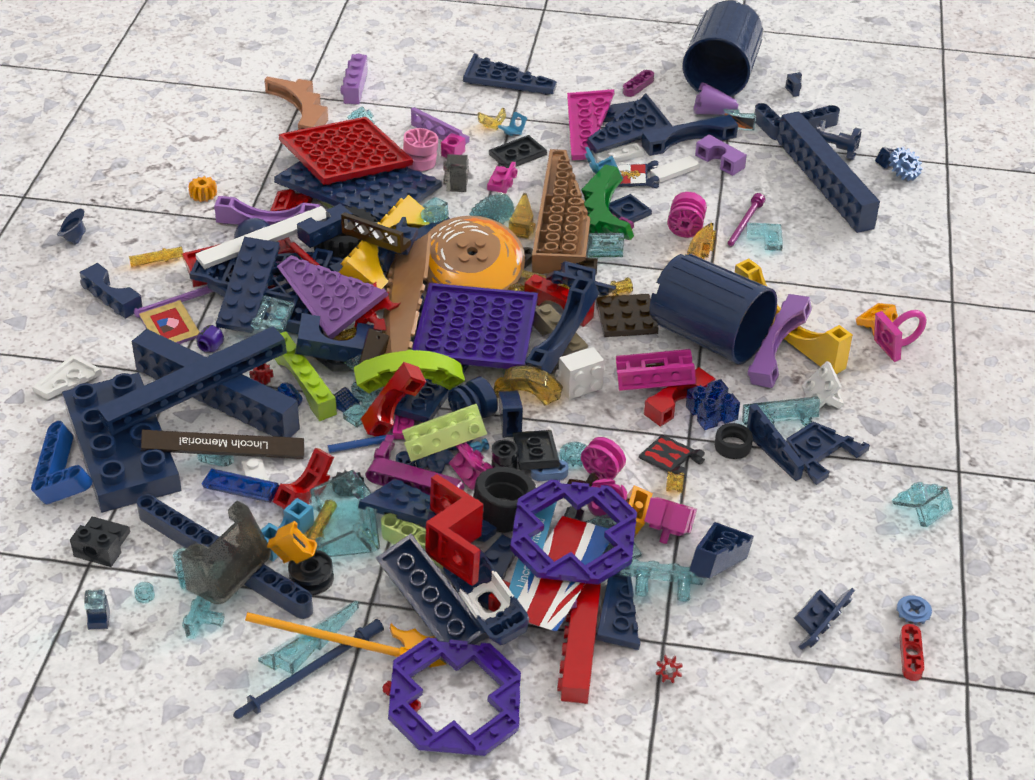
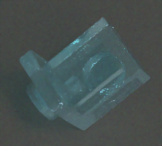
[347,106,375,124]

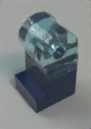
[84,589,110,630]

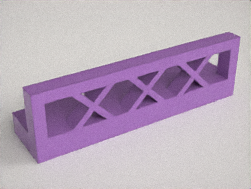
[411,107,470,145]

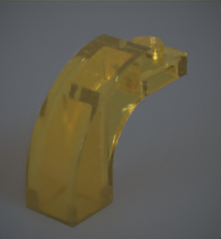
[493,366,563,406]

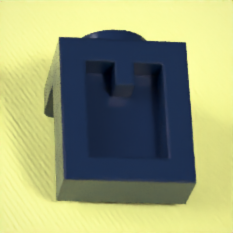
[785,72,802,97]
[875,147,895,169]

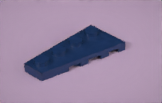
[596,571,640,650]

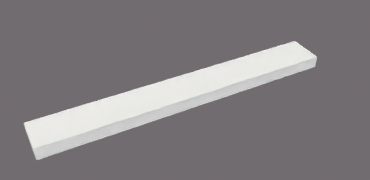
[196,206,326,269]

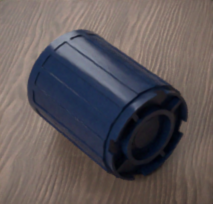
[682,0,763,97]
[650,254,777,365]

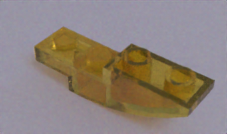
[687,223,716,260]

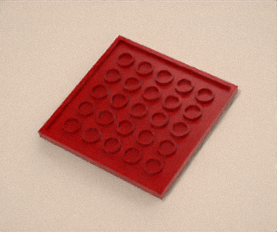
[279,117,413,185]

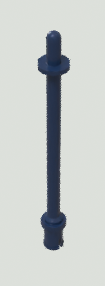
[233,619,384,719]

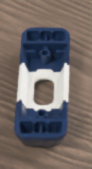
[443,549,529,645]

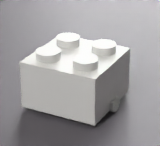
[556,347,604,400]

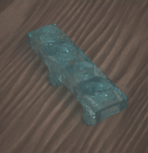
[742,396,820,426]
[619,558,707,602]
[182,559,240,639]

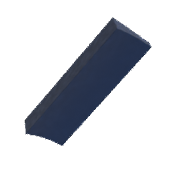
[376,533,489,645]

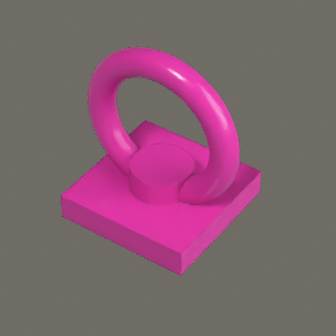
[874,310,927,362]

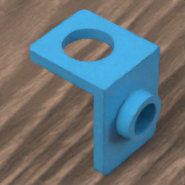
[498,112,527,136]

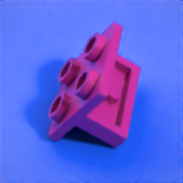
[449,443,493,490]

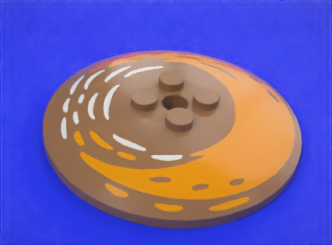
[426,216,525,290]

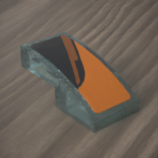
[723,109,756,130]

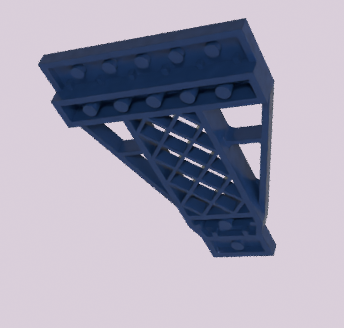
[190,248,344,334]

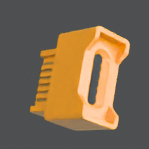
[267,521,317,564]

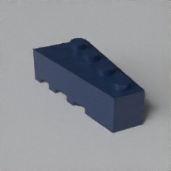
[689,522,754,579]

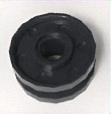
[288,550,334,595]

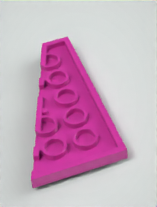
[567,89,615,160]

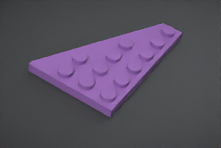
[277,255,389,339]

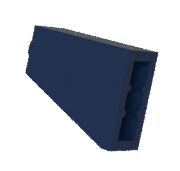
[499,391,523,438]

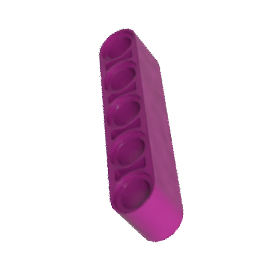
[365,457,465,495]

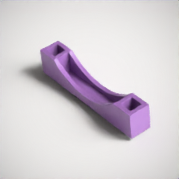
[214,196,320,225]
[748,294,812,388]

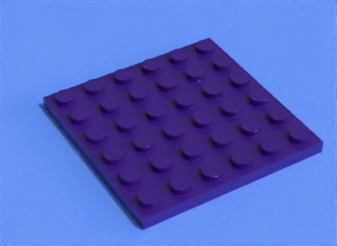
[412,283,538,370]

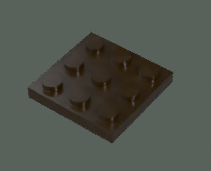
[596,294,659,337]

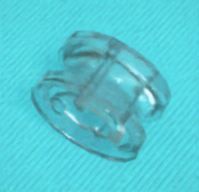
[134,582,155,603]

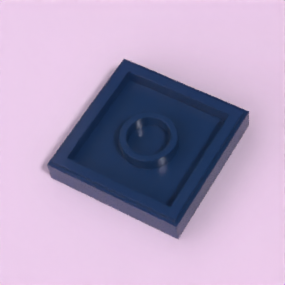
[609,194,652,222]

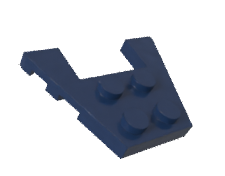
[786,421,870,485]

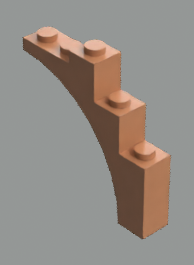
[264,76,328,130]

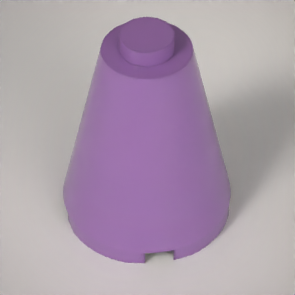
[693,82,739,115]

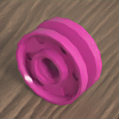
[581,437,626,480]

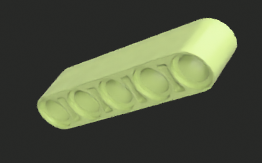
[381,513,444,569]

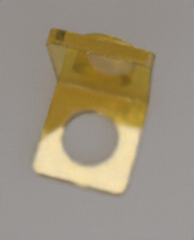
[477,108,506,130]

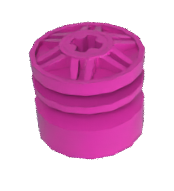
[667,191,707,238]

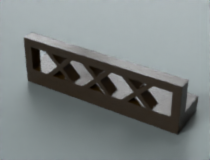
[341,212,411,254]

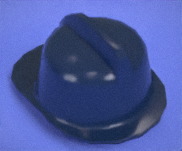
[57,208,86,244]

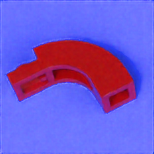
[272,448,334,509]

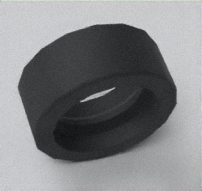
[714,423,753,459]

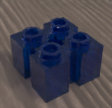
[686,379,740,430]

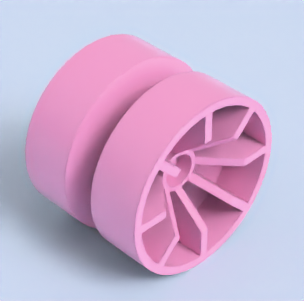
[403,128,438,171]

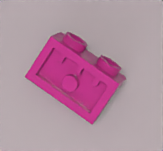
[487,161,518,193]

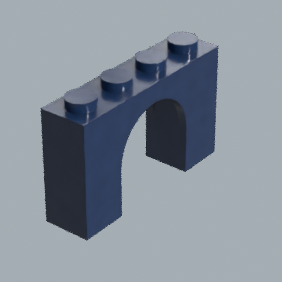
[295,313,376,364]

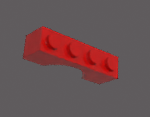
[524,274,595,327]
[361,362,426,437]
[644,367,716,427]

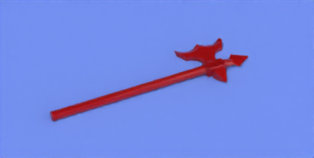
[290,242,400,331]

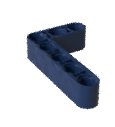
[754,103,840,141]

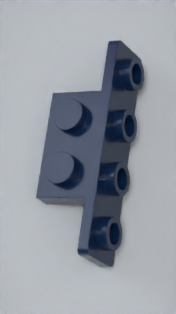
[380,217,418,272]
[546,261,616,296]
[794,587,855,650]

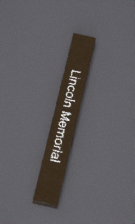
[141,430,304,459]

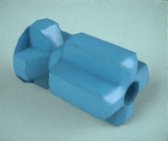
[469,438,489,452]

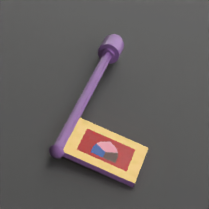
[134,261,282,344]

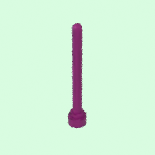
[728,193,766,246]

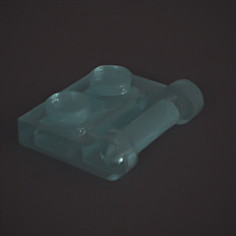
[250,296,294,333]

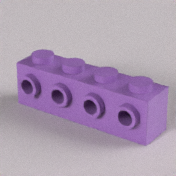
[341,54,368,105]

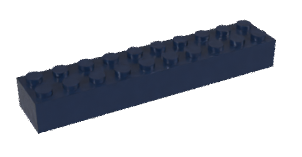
[777,111,880,233]
[131,329,300,437]

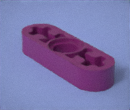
[623,70,654,97]

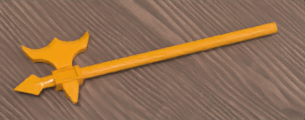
[245,612,447,668]

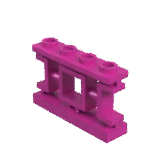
[616,349,696,391]

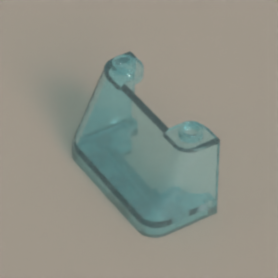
[309,470,380,557]

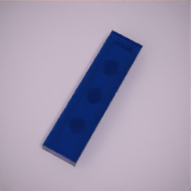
[201,468,279,503]

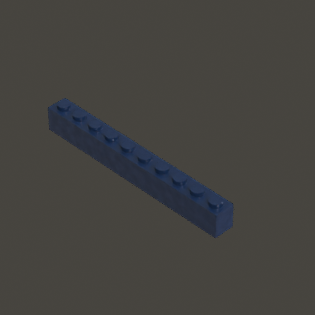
[97,326,287,435]

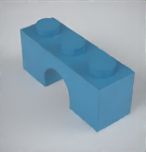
[255,498,314,561]

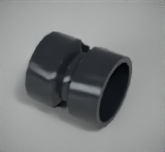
[491,439,518,469]

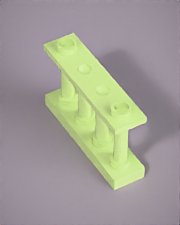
[402,404,487,461]

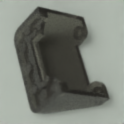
[180,500,271,604]

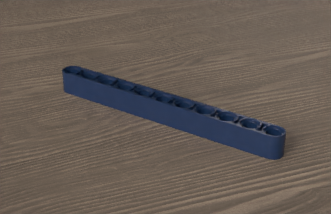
[136,495,313,619]

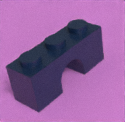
[297,204,353,248]

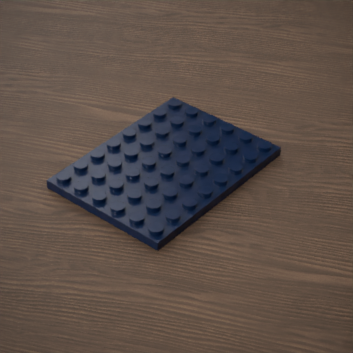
[274,161,442,224]

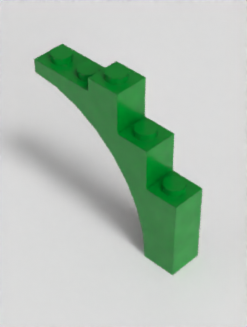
[581,164,634,241]

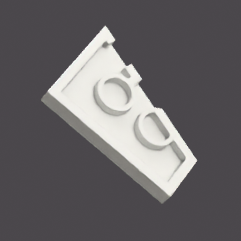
[32,355,102,399]

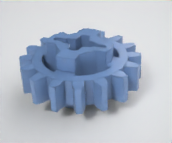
[888,147,923,181]

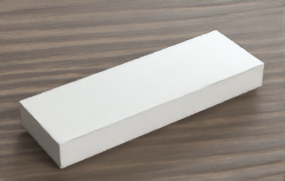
[593,143,644,163]
[650,156,700,183]

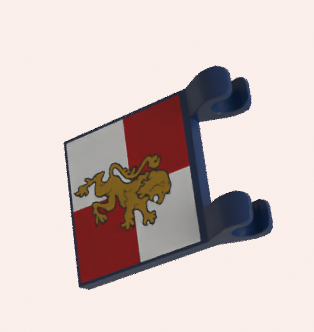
[617,160,659,188]

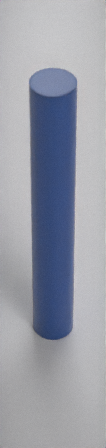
[327,435,386,453]

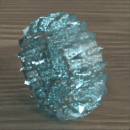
[469,193,515,225]

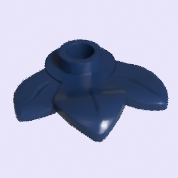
[415,449,454,474]

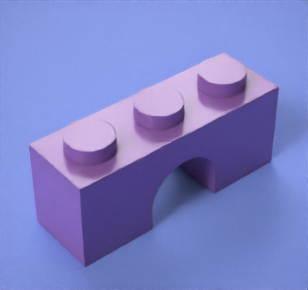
[695,135,747,176]

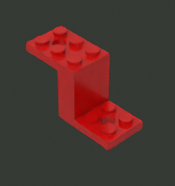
[425,474,483,586]

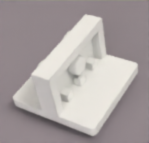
[802,361,844,412]

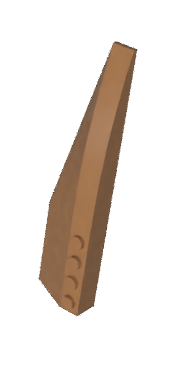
[532,149,590,274]
[382,233,431,354]

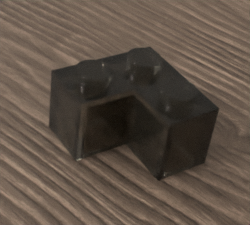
[443,154,469,192]

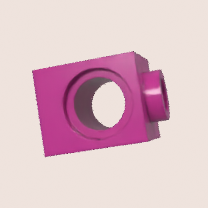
[441,133,465,161]

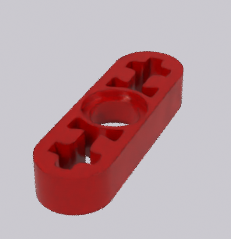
[900,624,924,681]

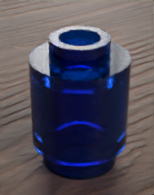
[277,382,303,407]

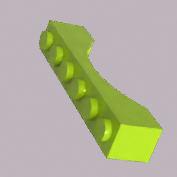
[275,331,337,421]

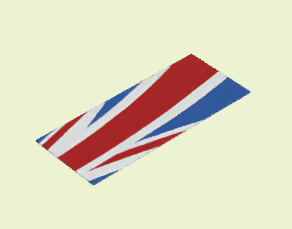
[518,516,610,631]

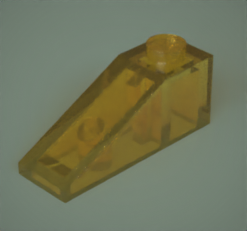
[509,193,536,239]

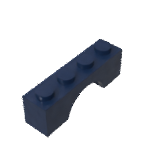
[80,263,143,319]

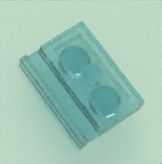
[588,233,624,258]

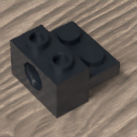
[70,516,130,567]

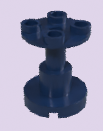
[816,120,862,160]

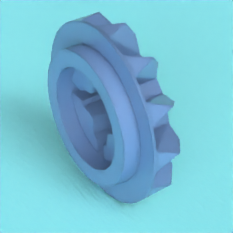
[896,595,932,625]

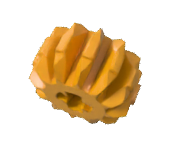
[188,176,217,202]

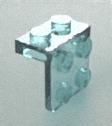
[892,482,954,527]

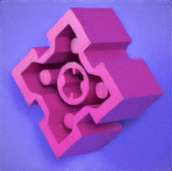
[644,497,697,544]

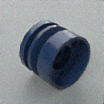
[448,376,498,419]

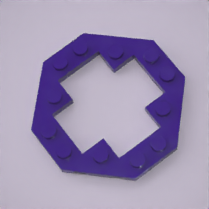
[510,479,637,585]
[388,638,521,756]

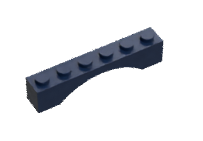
[641,114,738,156]
[525,276,599,380]

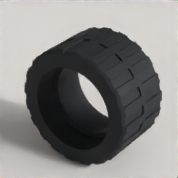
[473,467,536,533]

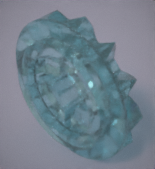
[421,205,449,224]
[560,442,587,467]

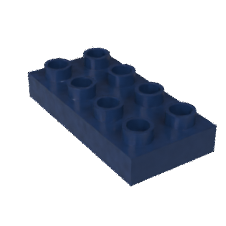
[62,372,182,513]

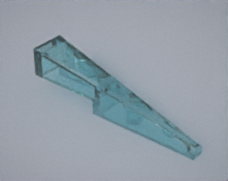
[258,601,359,675]

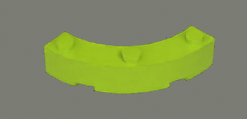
[353,350,465,393]

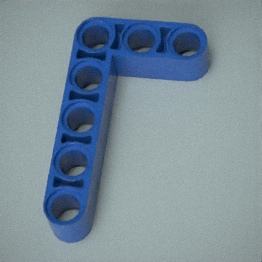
[31,421,93,504]

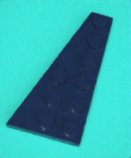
[586,93,672,154]

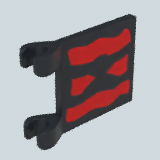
[639,434,705,482]

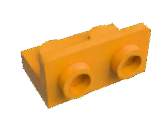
[855,303,898,336]

